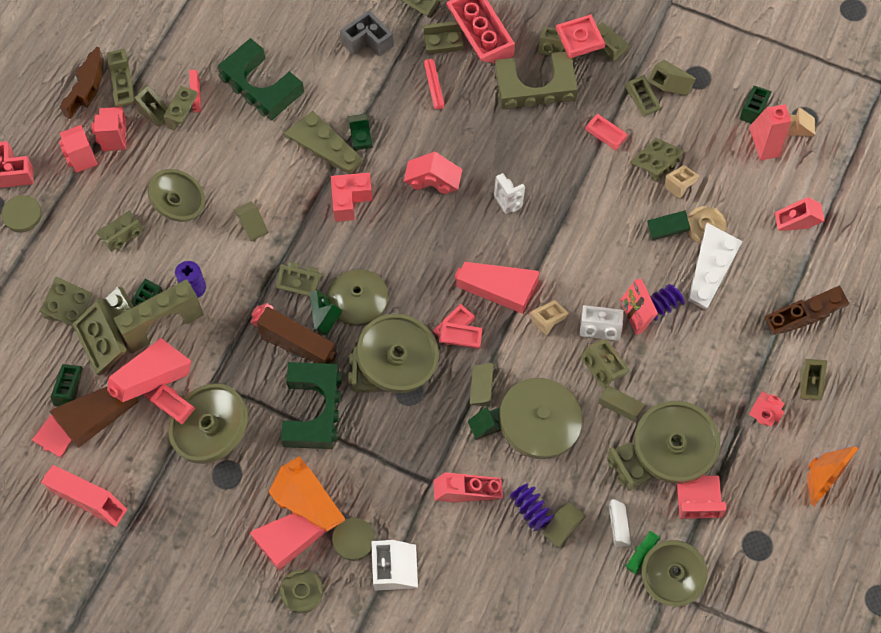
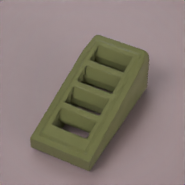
[625,75,661,117]

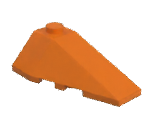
[807,446,858,507]
[269,456,345,531]

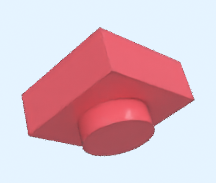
[250,303,274,327]

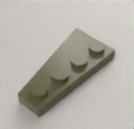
[284,111,364,174]

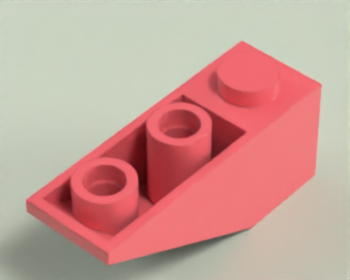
[433,472,503,502]

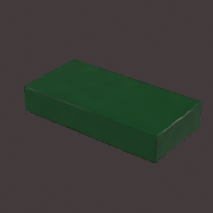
[647,210,691,241]

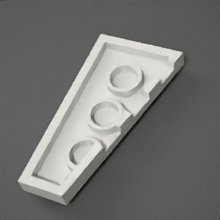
[688,223,743,310]

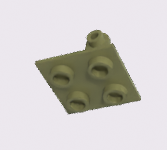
[630,138,684,181]
[39,276,93,327]

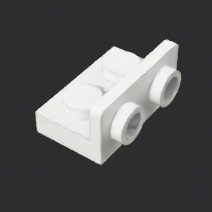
[494,173,525,214]
[580,305,624,341]

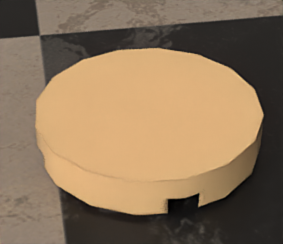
[687,206,726,243]

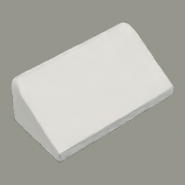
[609,499,631,547]

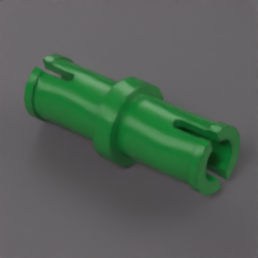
[625,531,661,574]

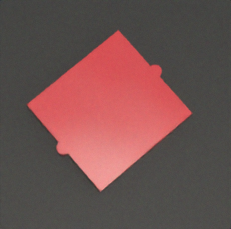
[32,415,72,457]

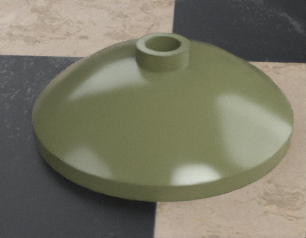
[147,169,205,222]
[328,269,388,326]
[642,540,708,607]

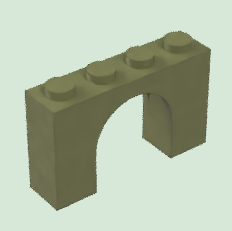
[495,52,578,109]
[113,279,204,354]

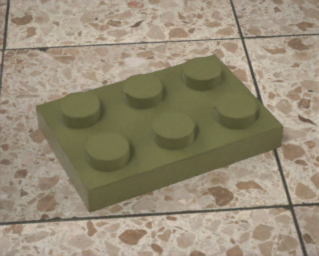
[72,301,127,375]

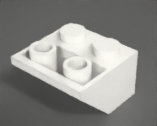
[372,540,418,591]

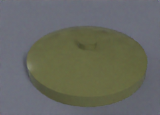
[356,314,439,393]
[499,378,582,459]
[169,383,248,464]
[634,401,720,484]

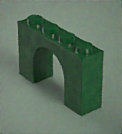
[218,38,304,121]
[281,362,342,449]

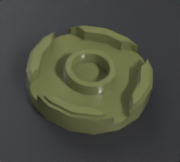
[1,195,42,233]
[332,517,375,561]
[280,569,324,613]

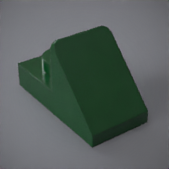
[348,113,373,151]
[310,290,342,335]
[468,407,501,440]

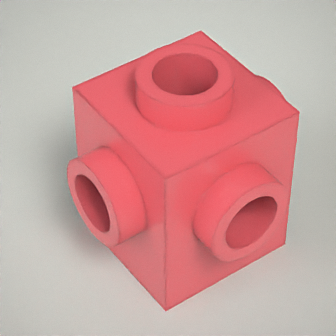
[749,391,785,427]

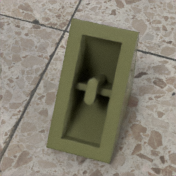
[133,85,168,127]
[233,201,269,242]
[800,359,827,400]
[542,502,586,548]

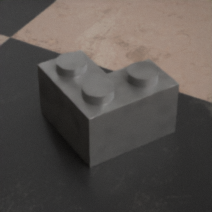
[340,10,394,57]

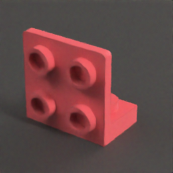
[677,476,726,519]

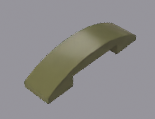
[107,49,135,108]

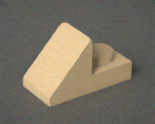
[787,108,815,136]
[665,165,700,199]
[531,300,569,335]

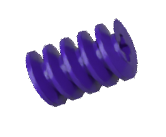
[175,261,206,298]
[650,284,685,324]
[510,483,554,532]

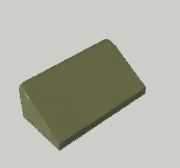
[470,363,493,407]
[599,386,645,423]

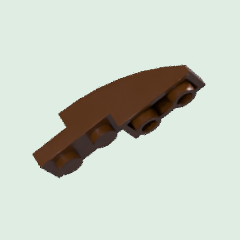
[60,46,104,119]
[764,285,849,335]

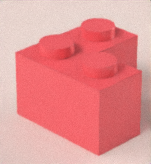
[91,107,126,151]
[59,125,98,173]
[0,141,34,188]
[404,151,462,194]
[331,172,373,222]

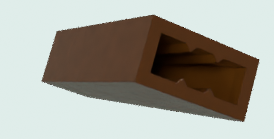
[257,306,337,364]
[49,386,138,448]

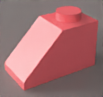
[775,197,825,231]

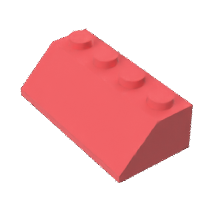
[446,0,515,63]

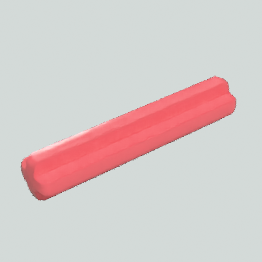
[424,59,444,110]

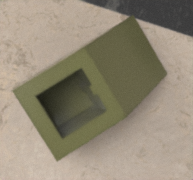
[648,60,696,95]

